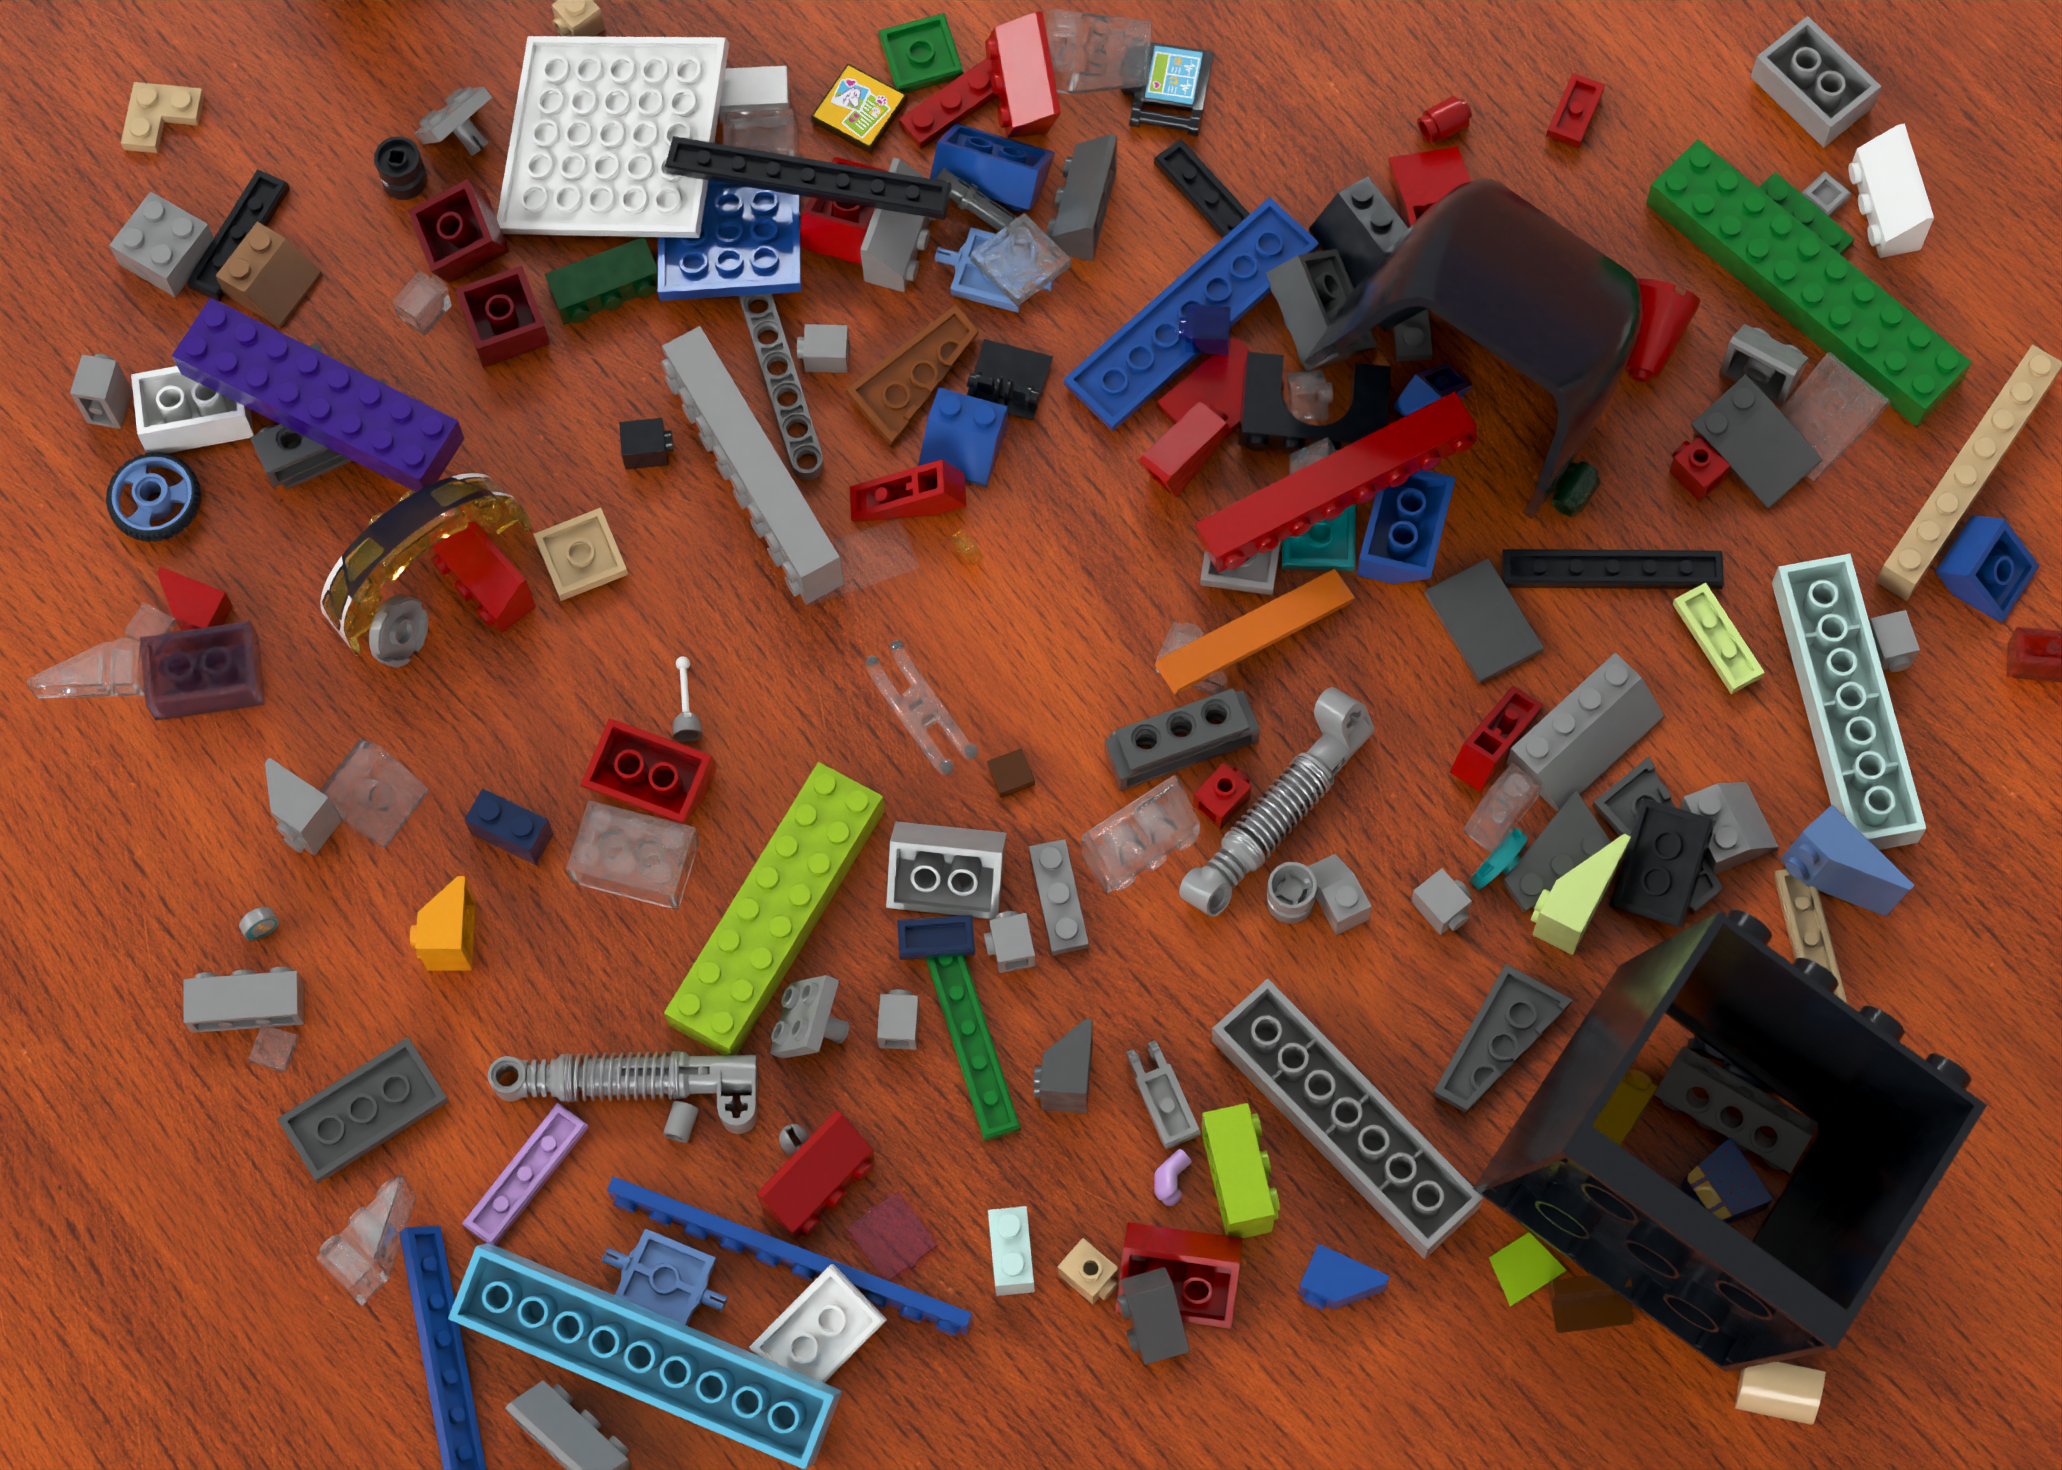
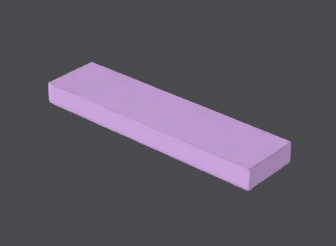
[462,1103,589,1246]

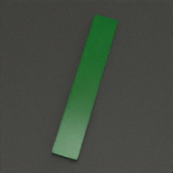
[925,956,1021,1142]

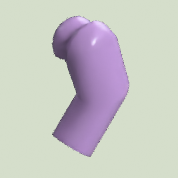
[1154,1149,1192,1206]

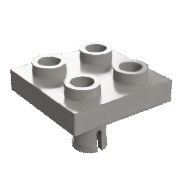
[414,86,492,156]
[770,975,849,1059]

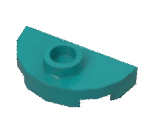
[1469,828,1528,890]

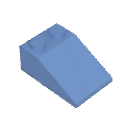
[1780,805,1915,917]

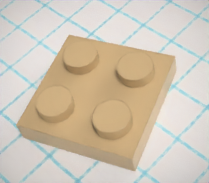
[533,508,628,601]

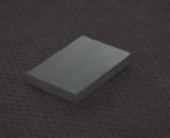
[1424,558,1544,685]

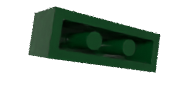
[544,237,658,325]

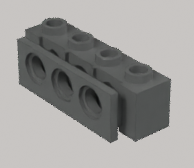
[250,379,386,490]
[1105,688,1260,791]

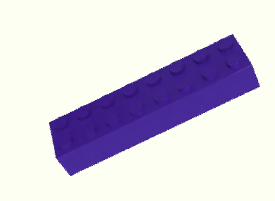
[172,298,465,492]

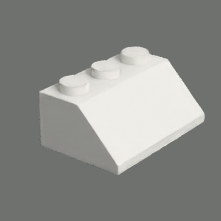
[1848,124,1934,258]
[131,366,254,454]

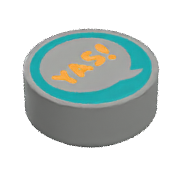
[239,907,279,941]

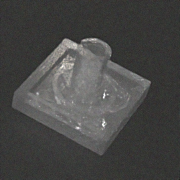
[970,213,1071,307]

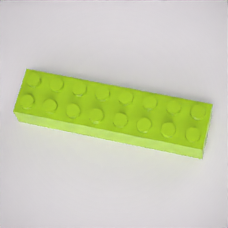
[664,762,885,1055]

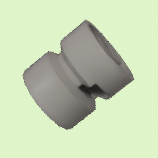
[1266,862,1317,924]

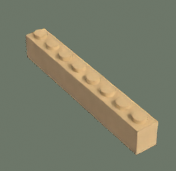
[1876,344,2062,601]

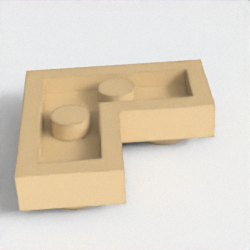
[121,82,205,153]

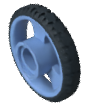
[106,452,201,542]

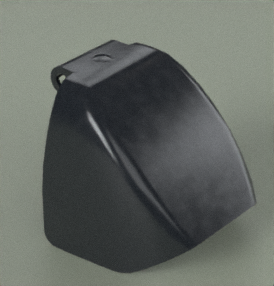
[1304,178,1644,519]

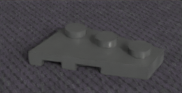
[1502,790,1611,913]

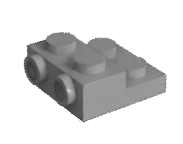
[1200,513,1281,595]

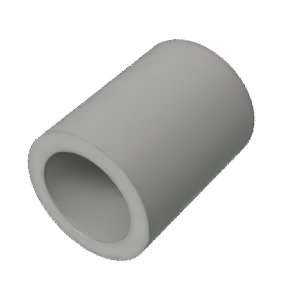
[663,1101,699,1143]

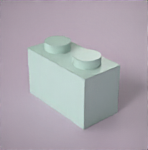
[988,1206,1035,1296]

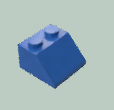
[918,388,1009,487]
[1935,515,2039,622]

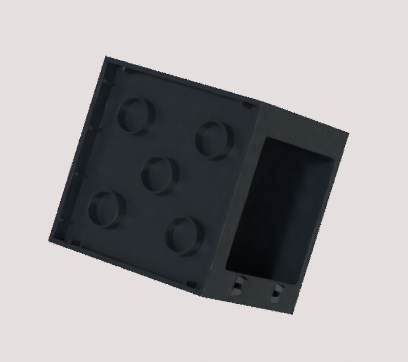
[1472,909,1987,1372]

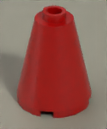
[1625,278,1700,383]

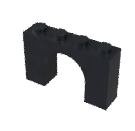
[1238,352,1391,457]

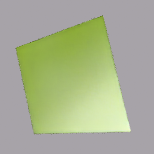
[1489,1232,1567,1307]

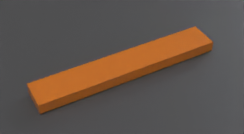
[1155,569,1355,695]

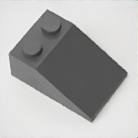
[1691,374,1823,510]

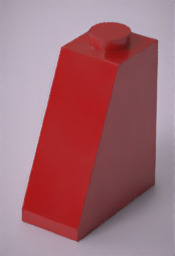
[1138,401,1232,497]

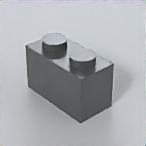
[1117,1267,1190,1365]

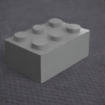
[1751,16,1882,148]

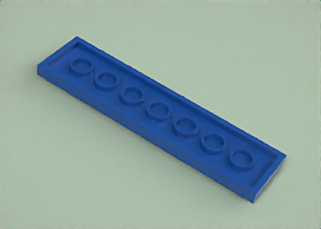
[1063,197,1320,432]

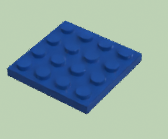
[658,180,802,301]

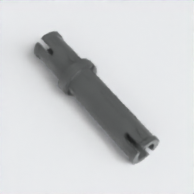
[935,168,1032,241]

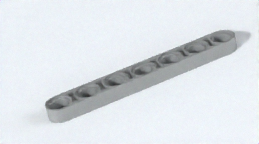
[738,294,824,480]

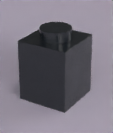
[619,418,674,469]

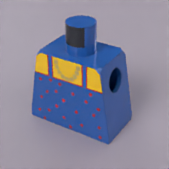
[1681,1138,1773,1224]

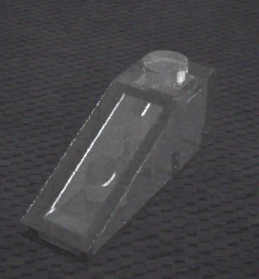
[27,638,148,698]

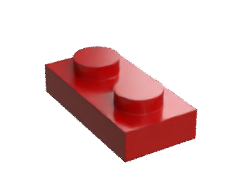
[1546,73,1605,149]

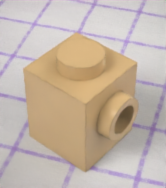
[551,0,605,37]
[1057,1238,1119,1304]

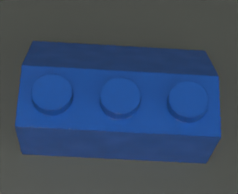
[930,123,1055,211]
[1357,470,1456,584]

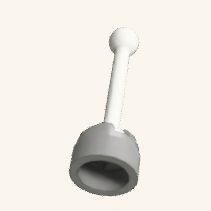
[672,656,702,742]

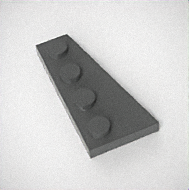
[1592,757,1723,916]
[1433,964,1573,1113]

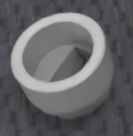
[779,1124,810,1156]

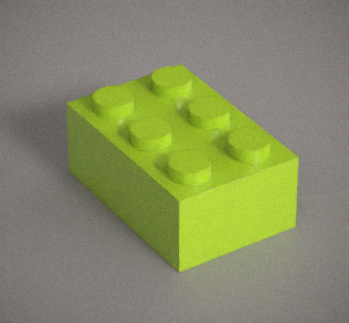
[1201,1103,1280,1238]

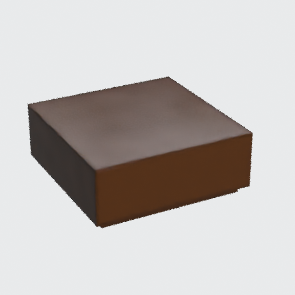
[987,748,1035,798]

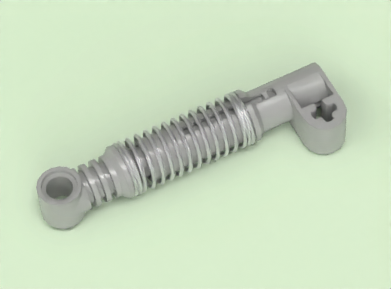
[1179,687,1375,917]
[488,1051,758,1134]

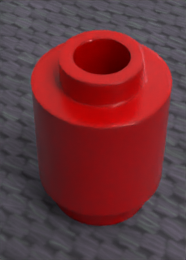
[1417,96,1472,143]

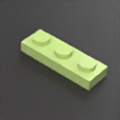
[1673,583,1765,694]

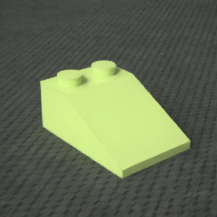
[1531,834,1631,955]

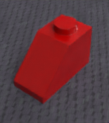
[157,567,233,643]

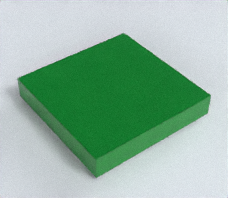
[878,13,964,93]

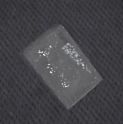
[1780,352,1892,482]

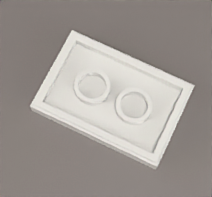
[749,1264,887,1383]

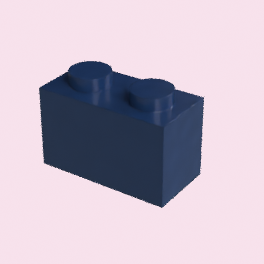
[464,788,554,865]

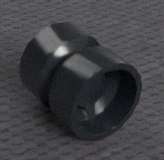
[374,137,427,200]

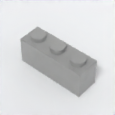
[183,967,304,1033]

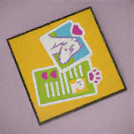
[811,64,907,154]

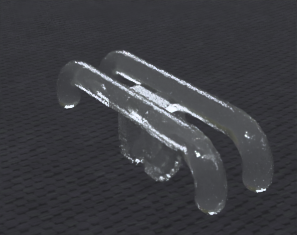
[865,640,978,776]

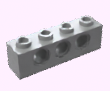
[1654,1046,1819,1173]

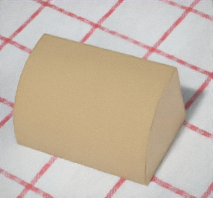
[1734,1361,1826,1425]

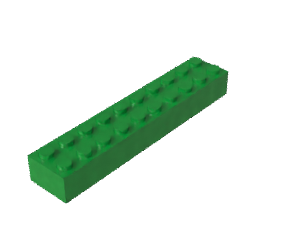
[1646,139,1972,427]

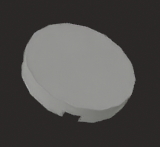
[369,594,429,668]

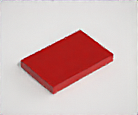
[1156,336,1284,436]

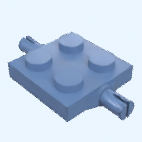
[935,227,1055,313]
[602,1229,728,1326]

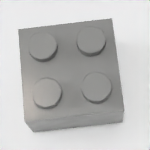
[109,191,214,297]

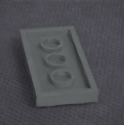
[277,1037,449,1184]

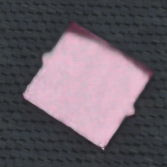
[847,1192,938,1281]

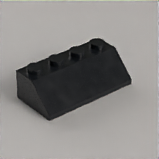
[1309,176,1428,332]

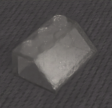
[1081,775,1200,894]

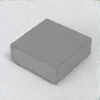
[1801,171,1851,217]

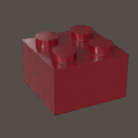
[408,179,510,283]
[455,266,550,368]

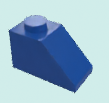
[1392,362,1473,418]
[1298,1244,1390,1310]

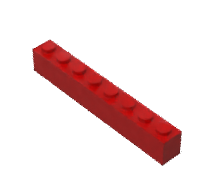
[1195,391,1477,573]

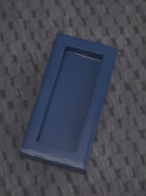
[897,915,975,960]

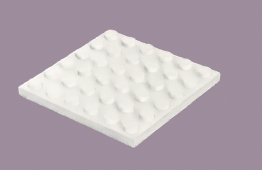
[497,36,729,238]

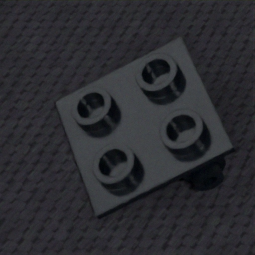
[967,339,1053,420]

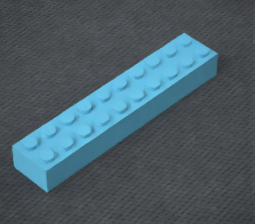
[448,1243,843,1470]

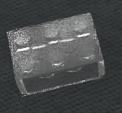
[566,800,700,910]

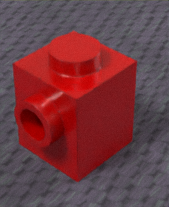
[1669,436,1731,502]
[1193,763,1251,830]

